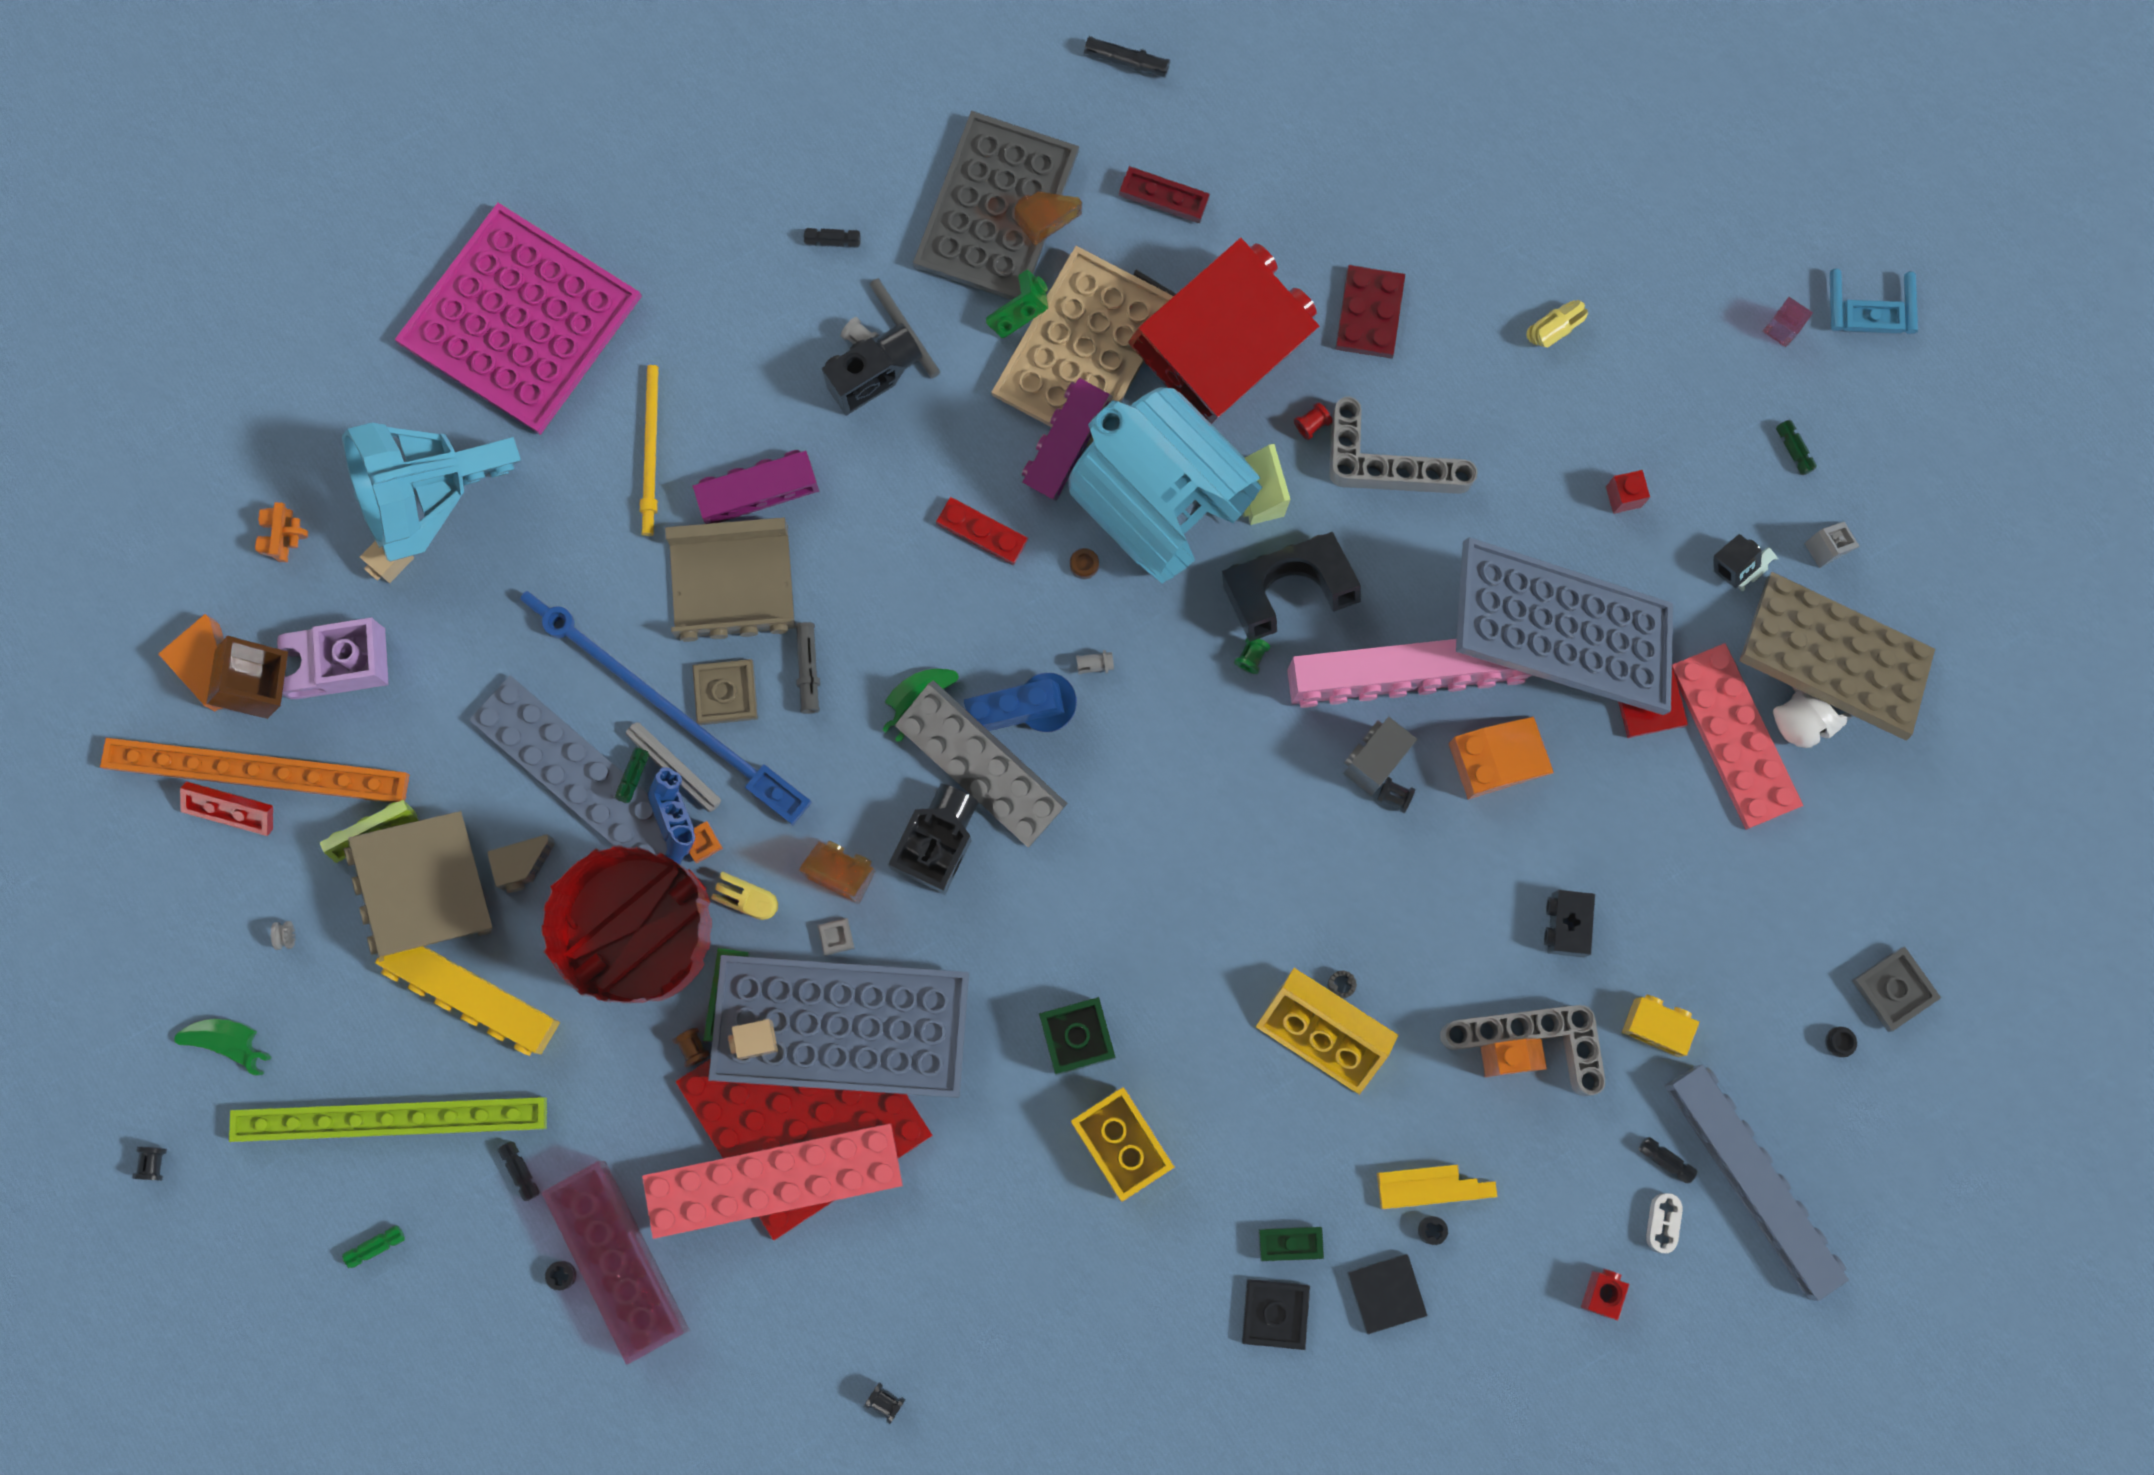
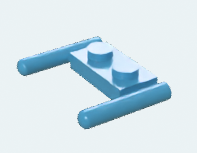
[1829,268,1918,334]

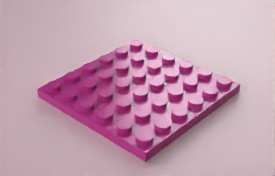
[395,202,642,435]

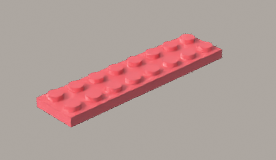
[642,1124,903,1239]

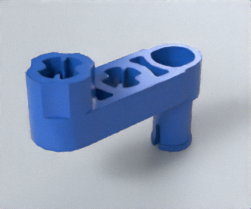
[647,767,695,865]

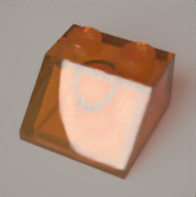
[799,840,876,904]

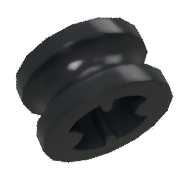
[1418,1216,1448,1245]
[545,1261,576,1290]

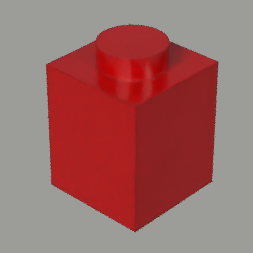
[1605,470,1650,514]

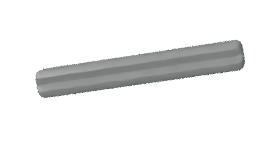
[626,722,721,812]

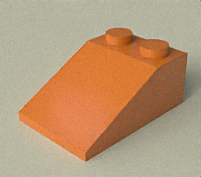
[1448,716,1554,800]

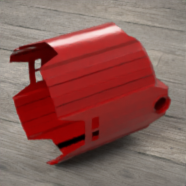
[542,846,712,1003]

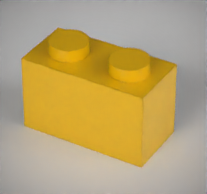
[1621,994,1700,1057]

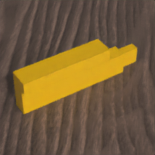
[1376,1165,1498,1209]

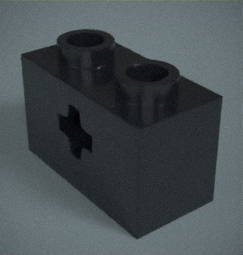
[1544,890,1595,958]

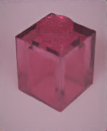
[1762,297,1813,347]

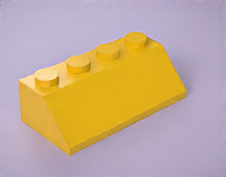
[1256,968,1398,1095]

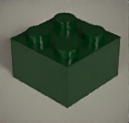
[1039,997,1116,1076]

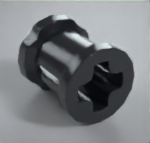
[1377,777,1416,813]
[132,1147,167,1181]
[864,1382,906,1424]

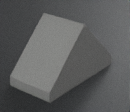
[1804,522,1860,568]

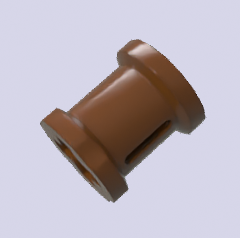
[672,1027,711,1068]

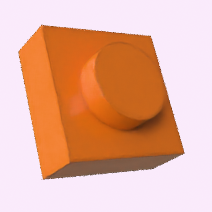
[689,821,723,864]

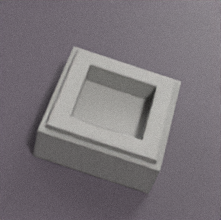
[817,918,855,956]

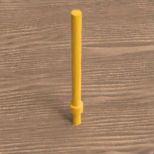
[639,365,659,536]

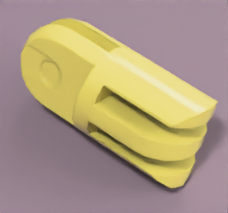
[1526,300,1588,348]
[711,871,778,920]

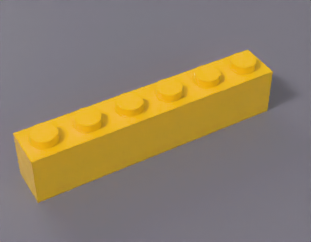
[375,946,560,1056]

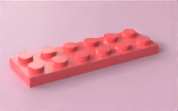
[1672,643,1804,830]

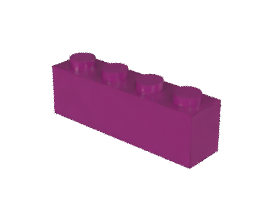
[1022,378,1113,501]
[693,450,820,524]

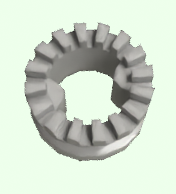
[271,921,295,950]

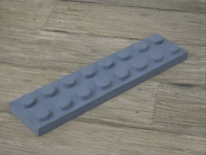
[469,675,676,855]

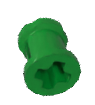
[1234,638,1271,674]

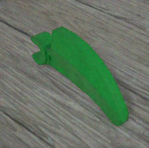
[883,669,959,743]
[174,1019,272,1075]

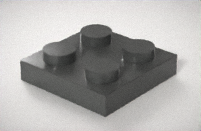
[1852,946,1941,1032]

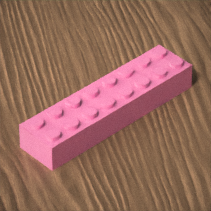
[1287,639,1532,708]

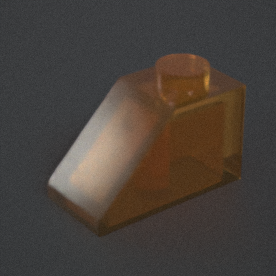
[1014,191,1082,245]

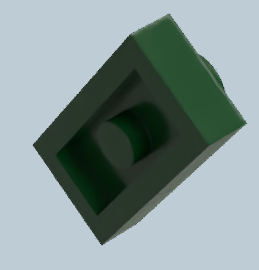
[1258,1226,1324,1262]

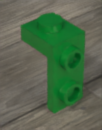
[986,269,1049,338]

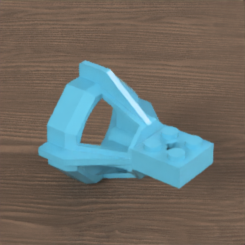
[342,423,521,562]

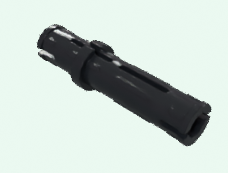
[1084,36,1170,78]

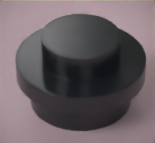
[1825,1027,1857,1058]

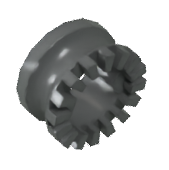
[1328,970,1357,999]

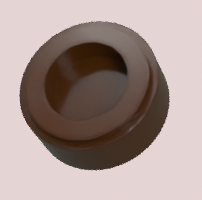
[1070,548,1099,579]

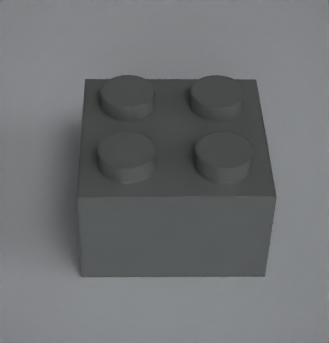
[1343,716,1417,796]

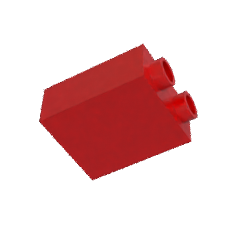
[1127,237,1319,424]

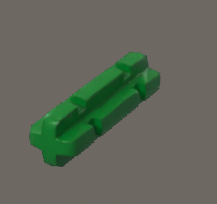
[342,1226,405,1268]

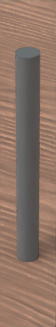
[869,279,940,378]

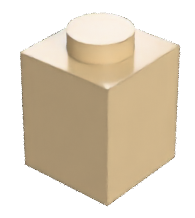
[360,540,414,583]
[728,1019,778,1060]

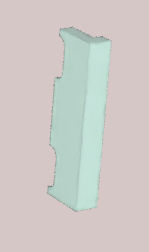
[1738,547,1778,591]

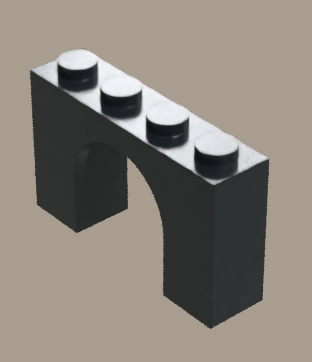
[1222,531,1361,642]

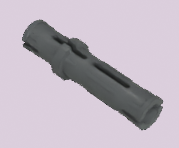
[795,622,821,714]

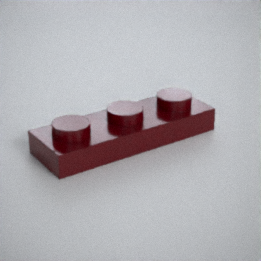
[1119,166,1210,224]

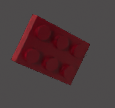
[1335,265,1406,359]

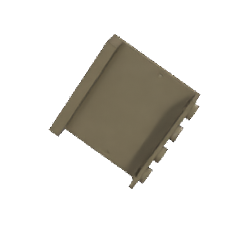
[665,517,795,642]
[344,811,492,962]

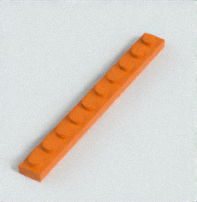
[100,738,410,803]

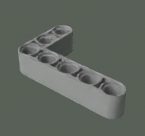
[1329,397,1478,494]
[1440,1005,1605,1096]

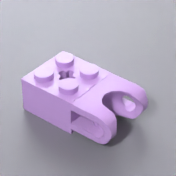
[277,617,389,699]

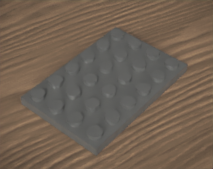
[913,111,1079,300]

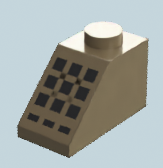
[487,834,555,893]

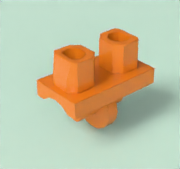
[255,502,308,563]

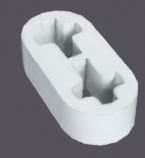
[1646,1193,1683,1253]

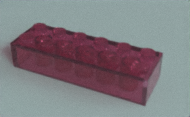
[541,1161,690,1365]

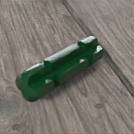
[1776,420,1817,475]
[615,748,649,803]

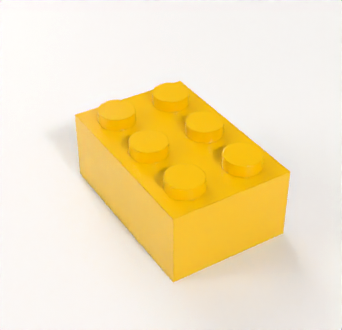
[1070,1087,1175,1202]

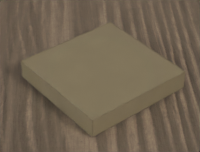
[692,659,758,725]

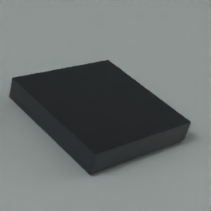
[1347,1254,1428,1335]
[1242,1279,1310,1350]

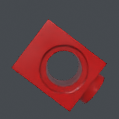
[1581,1268,1630,1321]

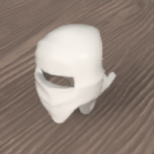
[1773,687,1852,748]

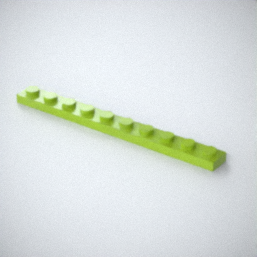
[229,1097,547,1142]

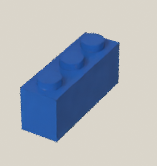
[963,678,1065,731]

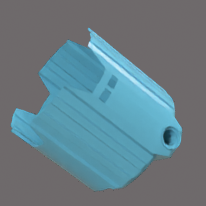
[1069,387,1262,584]

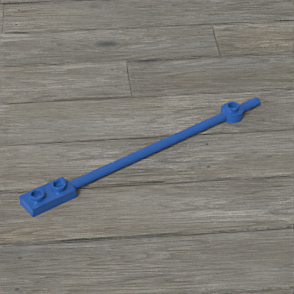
[520,591,812,826]

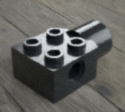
[822,323,923,416]
[888,783,979,895]

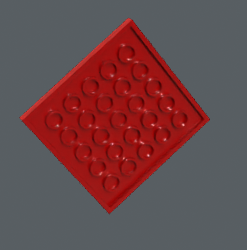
[675,1058,933,1241]

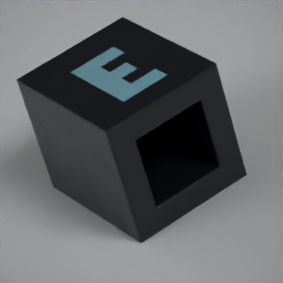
[1714,534,1762,588]

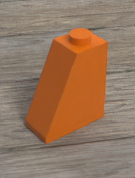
[158,614,224,712]
[1480,1039,1547,1078]

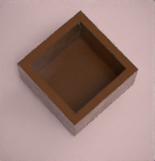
[207,635,288,719]

